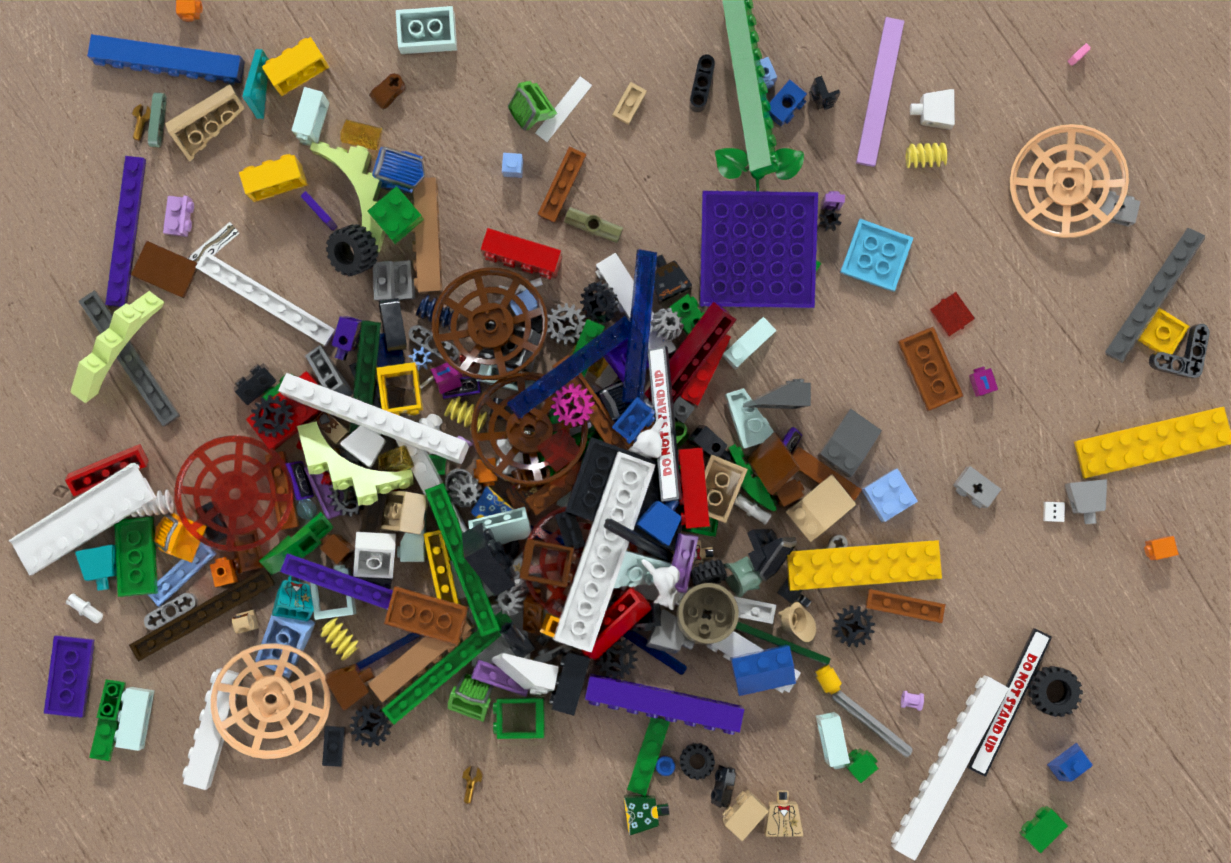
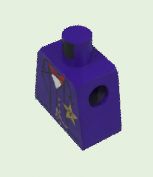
[332,316,361,361]

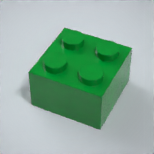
[367,186,424,244]

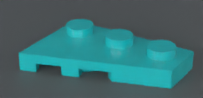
[242,49,269,119]

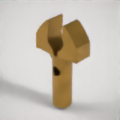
[132,104,151,141]
[462,766,483,804]

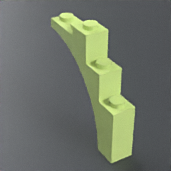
[310,141,386,252]
[70,291,164,403]
[297,422,414,506]

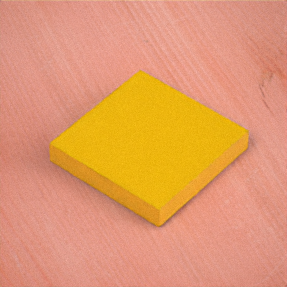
[1138,308,1190,355]

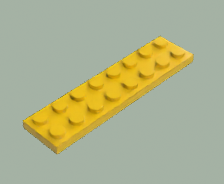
[1074,407,1231,479]
[786,540,942,591]

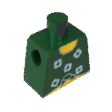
[624,795,670,835]

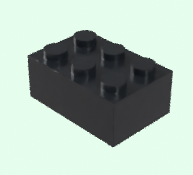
[462,523,516,596]
[549,650,591,716]

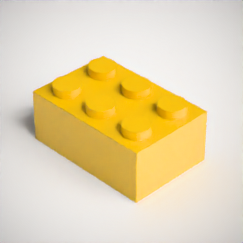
[262,37,330,96]
[239,154,308,202]

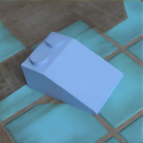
[255,615,316,678]

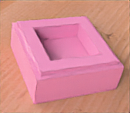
[1068,43,1091,66]

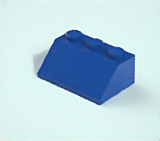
[730,645,796,696]

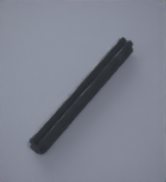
[604,518,673,562]

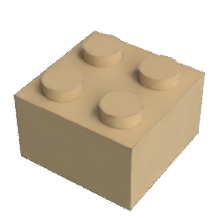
[722,790,769,841]

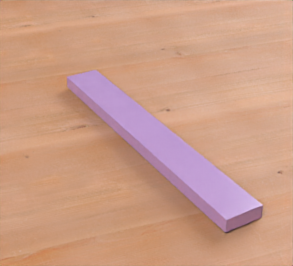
[856,17,904,167]

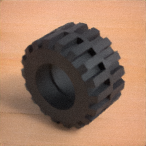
[326,224,379,276]
[1028,666,1083,717]

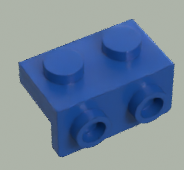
[612,397,655,444]

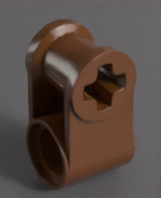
[369,73,405,110]
[511,467,550,492]

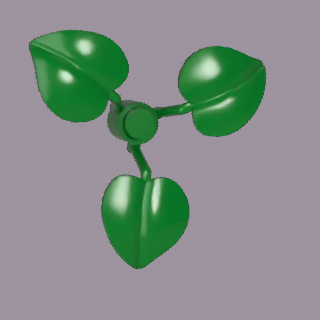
[715,148,804,191]

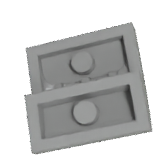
[373,260,415,301]

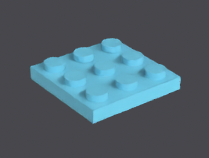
[840,219,913,292]

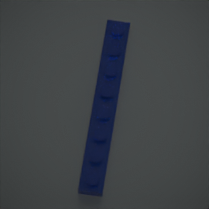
[622,249,657,404]
[507,316,636,419]

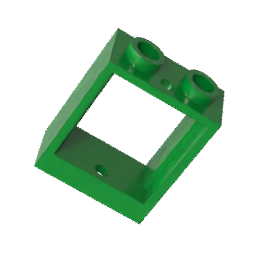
[493,697,545,739]

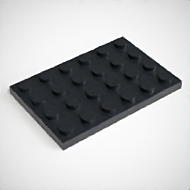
[565,437,685,551]

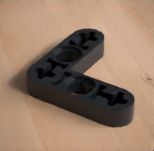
[1149,324,1210,378]

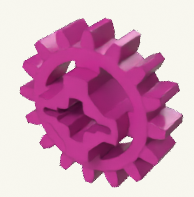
[551,383,595,427]

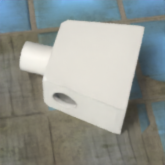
[910,89,955,130]
[340,426,386,469]

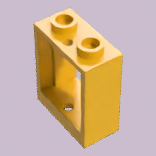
[377,362,423,416]

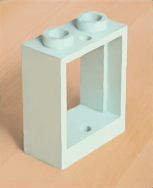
[291,87,330,146]
[310,565,356,620]
[816,712,850,769]

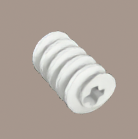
[131,490,174,517]

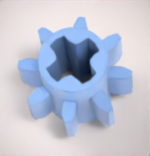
[408,347,433,371]

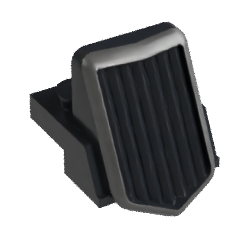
[595,380,644,422]
[747,529,797,581]

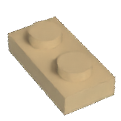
[612,82,647,125]

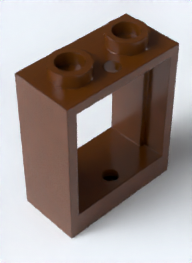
[519,539,576,588]

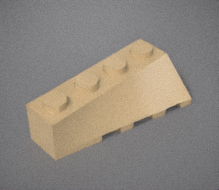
[165,85,244,161]

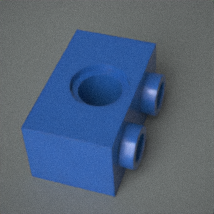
[769,79,807,127]

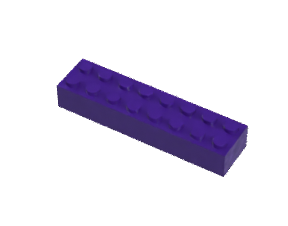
[585,673,744,735]

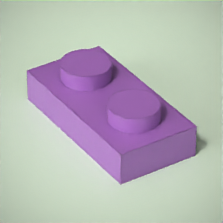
[820,191,845,210]

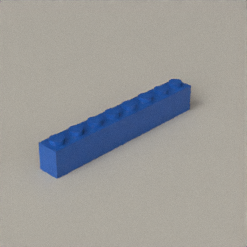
[87,34,245,85]

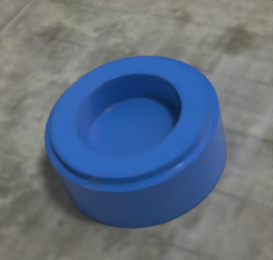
[656,756,675,776]

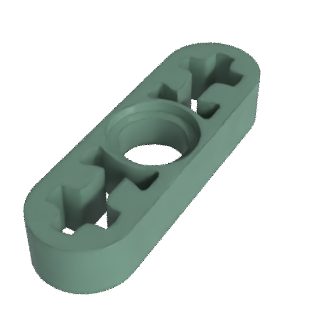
[148,93,167,148]

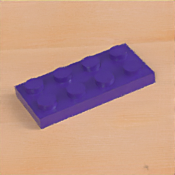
[44,635,95,718]

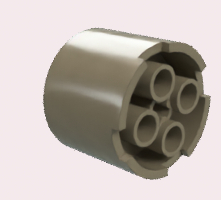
[676,583,739,645]

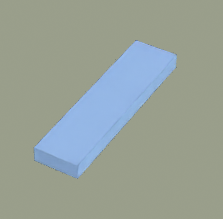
[148,540,217,607]

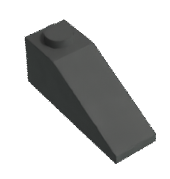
[305,344,353,397]

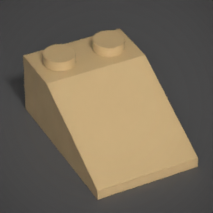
[705,455,748,523]
[786,475,856,542]
[380,491,428,534]

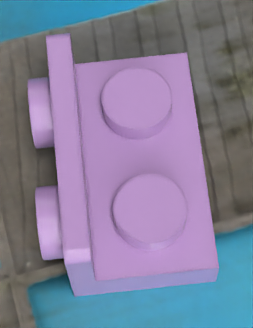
[163,196,194,237]

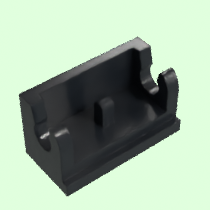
[195,501,232,545]

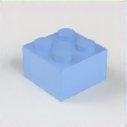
[862,469,918,522]

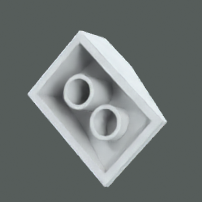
[492,653,559,696]

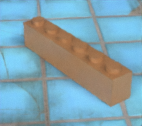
[410,177,443,295]
[368,617,475,702]

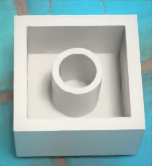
[353,532,396,579]

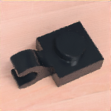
[777,577,812,608]

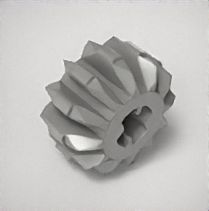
[650,308,684,341]
[448,474,482,507]
[495,583,527,616]

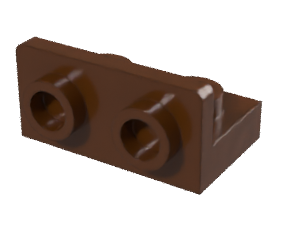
[228,529,264,574]
[523,587,543,636]

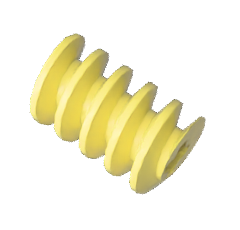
[906,143,947,168]
[444,397,487,433]
[319,617,359,661]

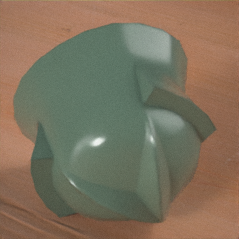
[723,556,763,597]

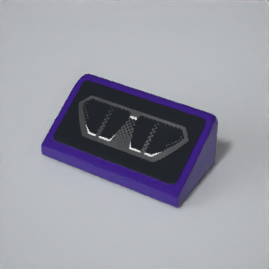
[442,376,482,400]
[782,427,802,454]
[285,461,314,501]

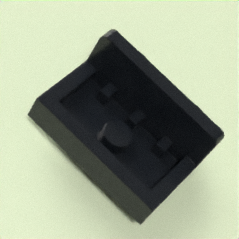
[809,75,840,110]
[234,363,276,405]
[630,603,661,631]

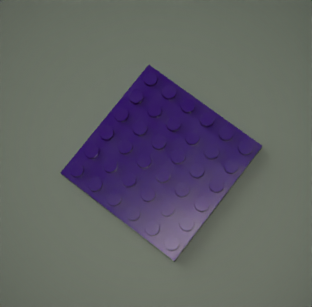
[700,191,818,308]

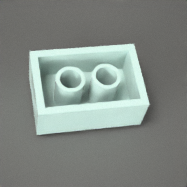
[396,6,457,54]

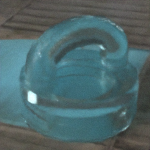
[296,499,317,519]

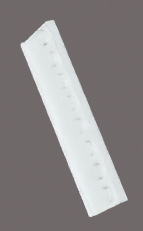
[9,463,156,575]

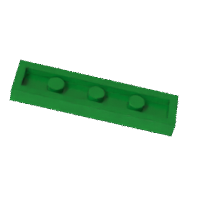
[627,717,670,796]

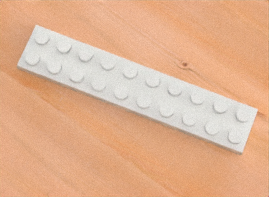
[553,452,655,652]

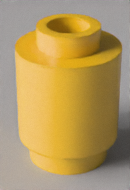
[815,665,842,695]

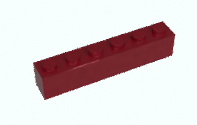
[645,302,737,404]

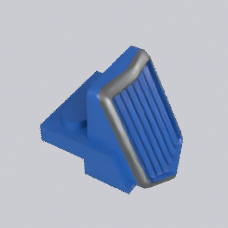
[372,147,425,193]

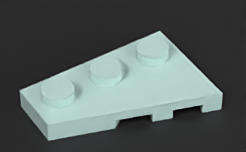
[725,388,774,449]
[614,550,672,588]

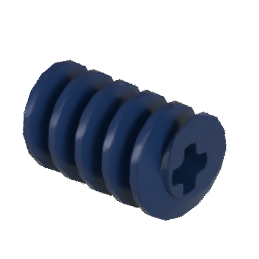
[416,295,454,331]

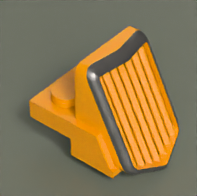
[154,513,207,563]

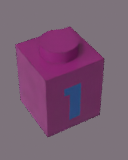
[431,363,463,394]
[969,366,998,397]

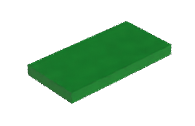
[114,516,158,597]

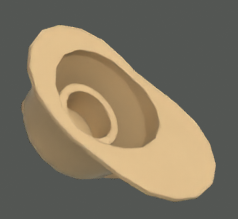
[778,602,816,642]

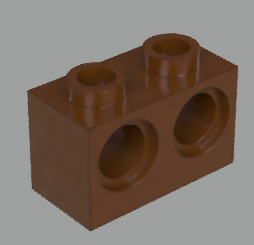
[773,479,805,508]
[320,534,355,564]

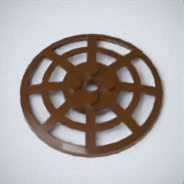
[432,267,548,380]
[471,372,588,486]

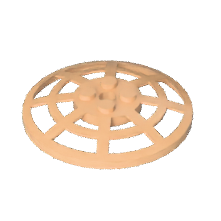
[1010,124,1129,238]
[211,643,330,759]

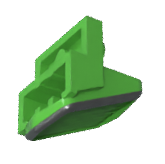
[508,81,558,131]
[447,674,493,722]

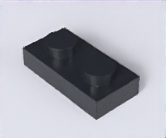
[322,726,346,767]

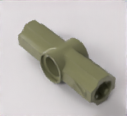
[564,207,623,243]

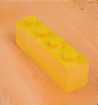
[423,530,461,605]

